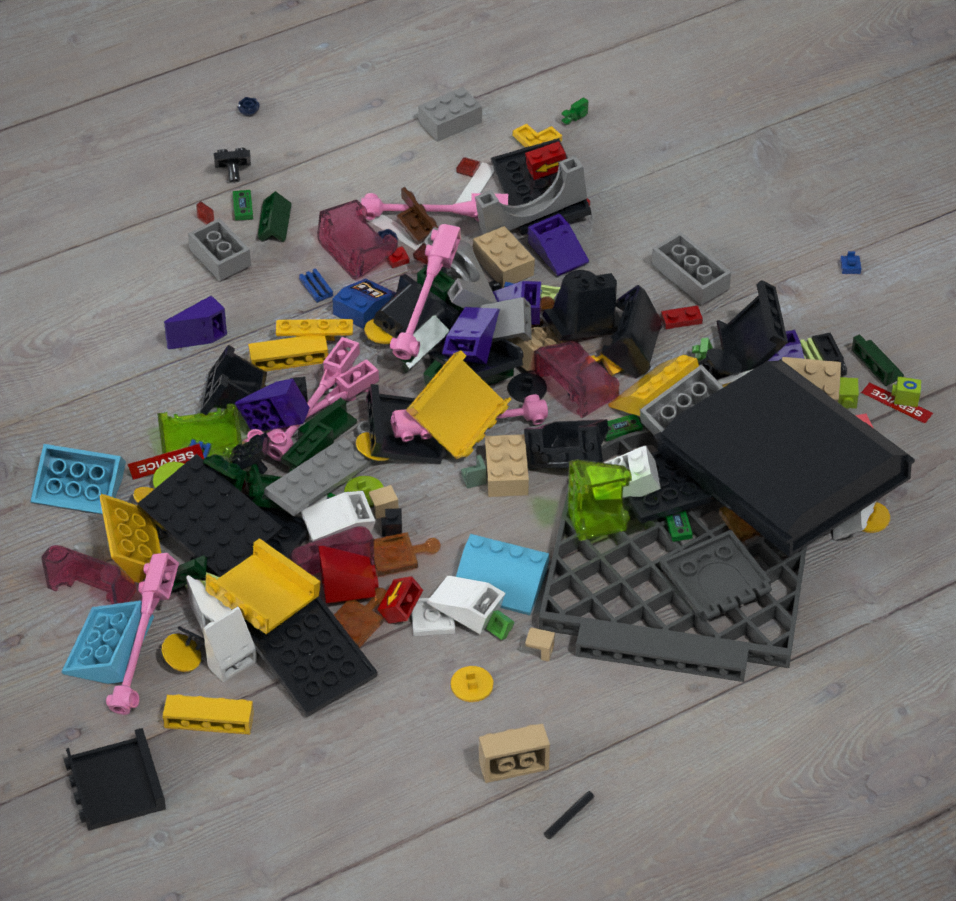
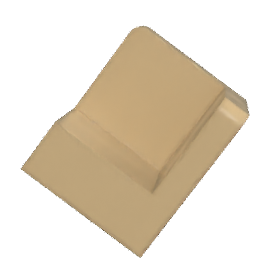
[369,485,399,519]
[525,627,555,662]

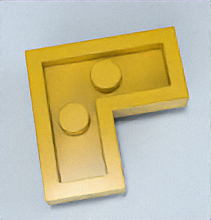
[512,124,562,148]

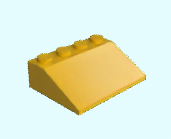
[608,355,699,416]
[99,494,161,583]

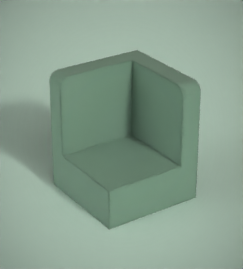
[461,455,486,489]

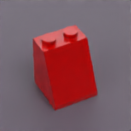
[318,546,379,603]

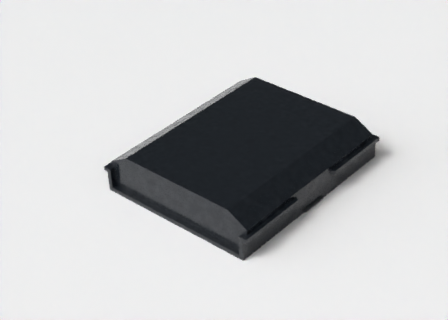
[654,359,915,557]

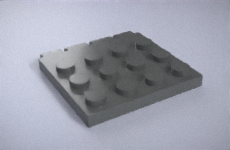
[660,530,772,620]

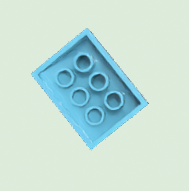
[30,444,126,514]
[456,534,549,615]
[61,600,154,684]

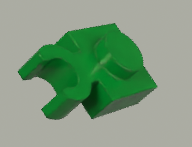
[561,97,588,125]

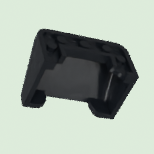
[601,285,662,379]

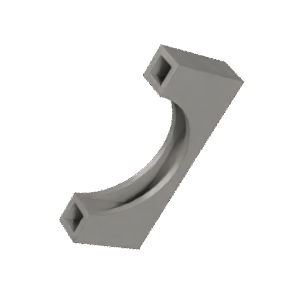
[475,156,587,234]
[424,227,497,308]

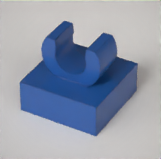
[840,251,861,274]

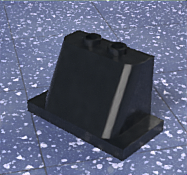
[542,273,621,341]
[373,274,459,344]
[200,345,267,416]
[524,419,608,469]

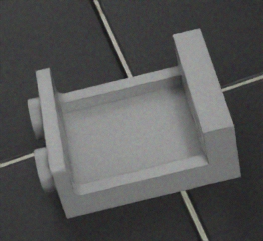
[481,297,532,347]

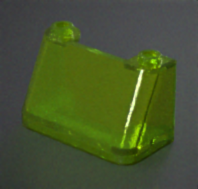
[157,404,242,458]
[567,459,632,541]

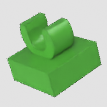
[692,337,713,361]
[486,610,515,640]

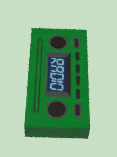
[232,190,253,221]
[605,414,643,442]
[665,510,693,542]

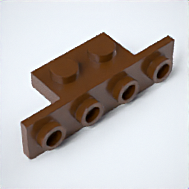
[397,187,438,245]

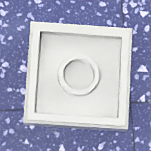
[411,598,455,636]

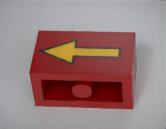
[525,141,566,180]
[377,576,423,624]

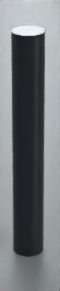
[544,791,594,839]

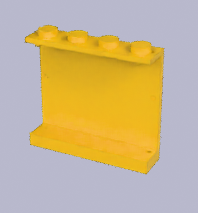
[406,350,511,459]
[205,538,320,634]

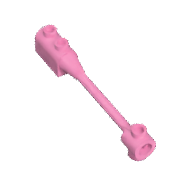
[361,193,508,222]
[390,224,461,360]
[267,337,360,461]
[242,359,379,445]
[390,394,548,442]
[106,553,179,715]

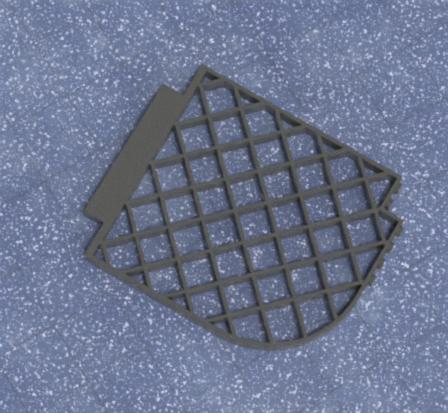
[539,429,807,682]

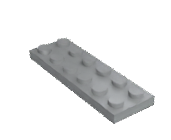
[264,437,373,516]

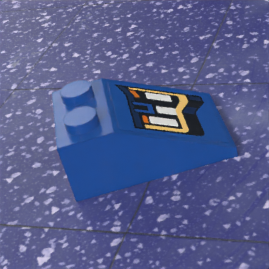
[332,278,396,329]

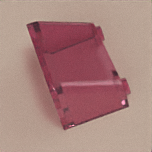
[317,199,398,279]
[534,341,620,418]
[289,526,375,576]
[41,545,136,604]

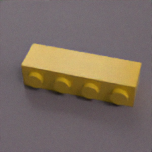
[248,336,328,372]
[163,694,254,735]

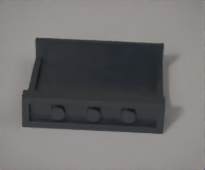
[716,280,788,373]
[428,339,524,379]
[366,384,448,464]
[64,728,166,831]

